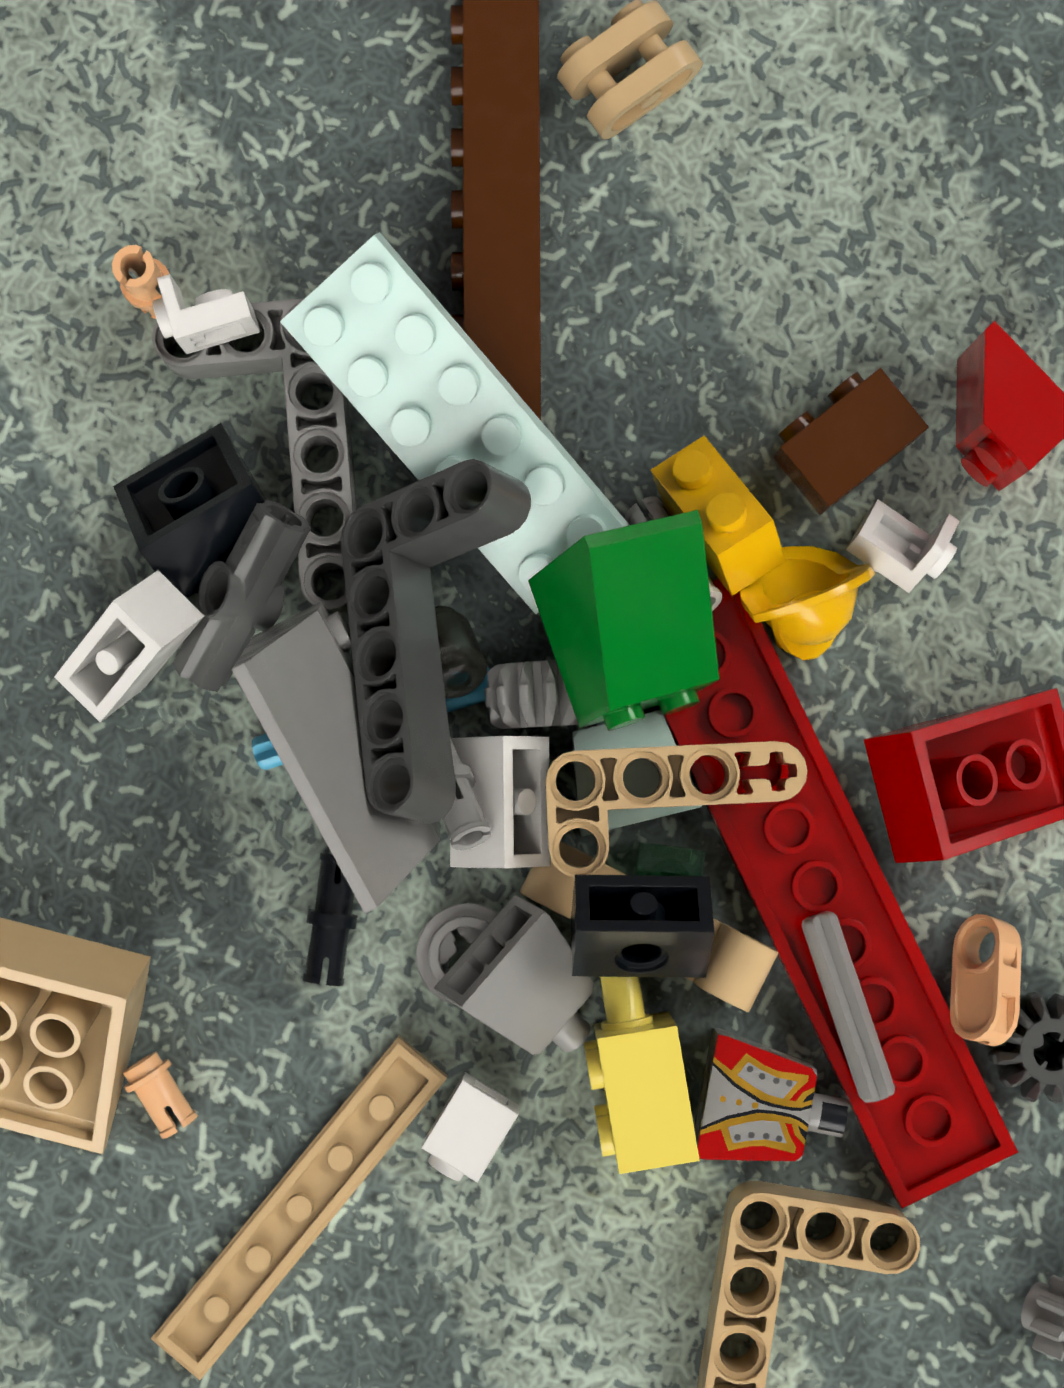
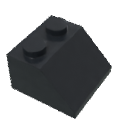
[113,423,267,598]

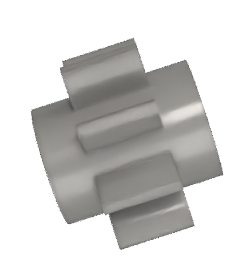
[1021,1275,1064,1361]

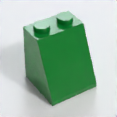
[528,510,719,731]

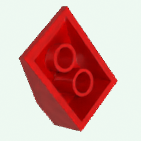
[863,688,1064,863]

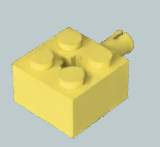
[584,977,700,1174]

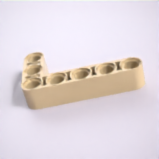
[697,1181,920,1388]

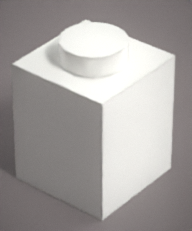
[422,1072,519,1183]

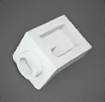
[152,274,260,354]

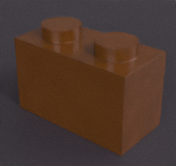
[773,367,929,515]

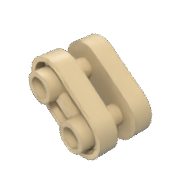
[557,0,703,140]

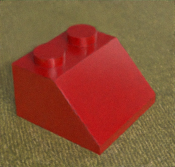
[955,321,1064,491]

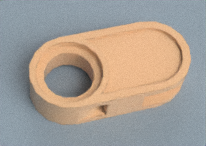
[950,914,1022,1047]

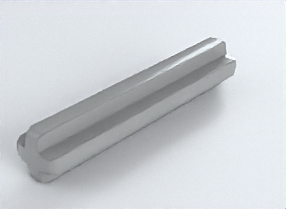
[802,911,895,1103]

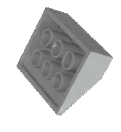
[231,601,441,914]

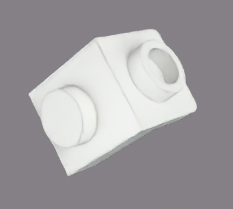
[846,500,960,593]

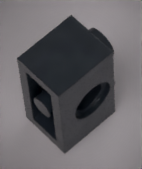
[571,875,715,978]

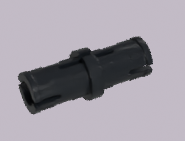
[302,853,358,986]

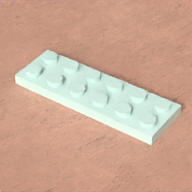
[280,232,629,614]

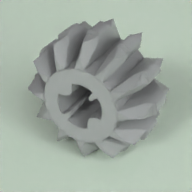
[485,660,579,729]

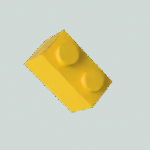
[650,436,786,596]

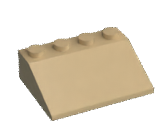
[0,917,151,1154]

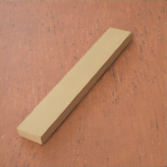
[151,1035,448,1380]

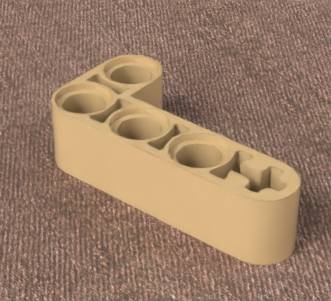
[545,741,808,878]
[519,841,779,1012]

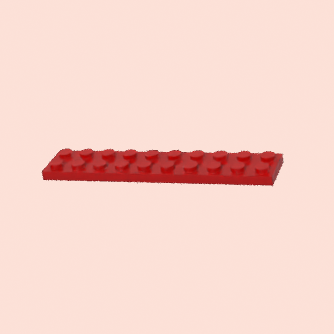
[658,579,1018,1209]

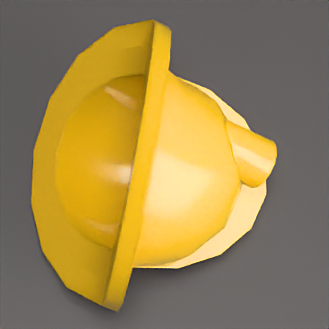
[739,546,876,660]

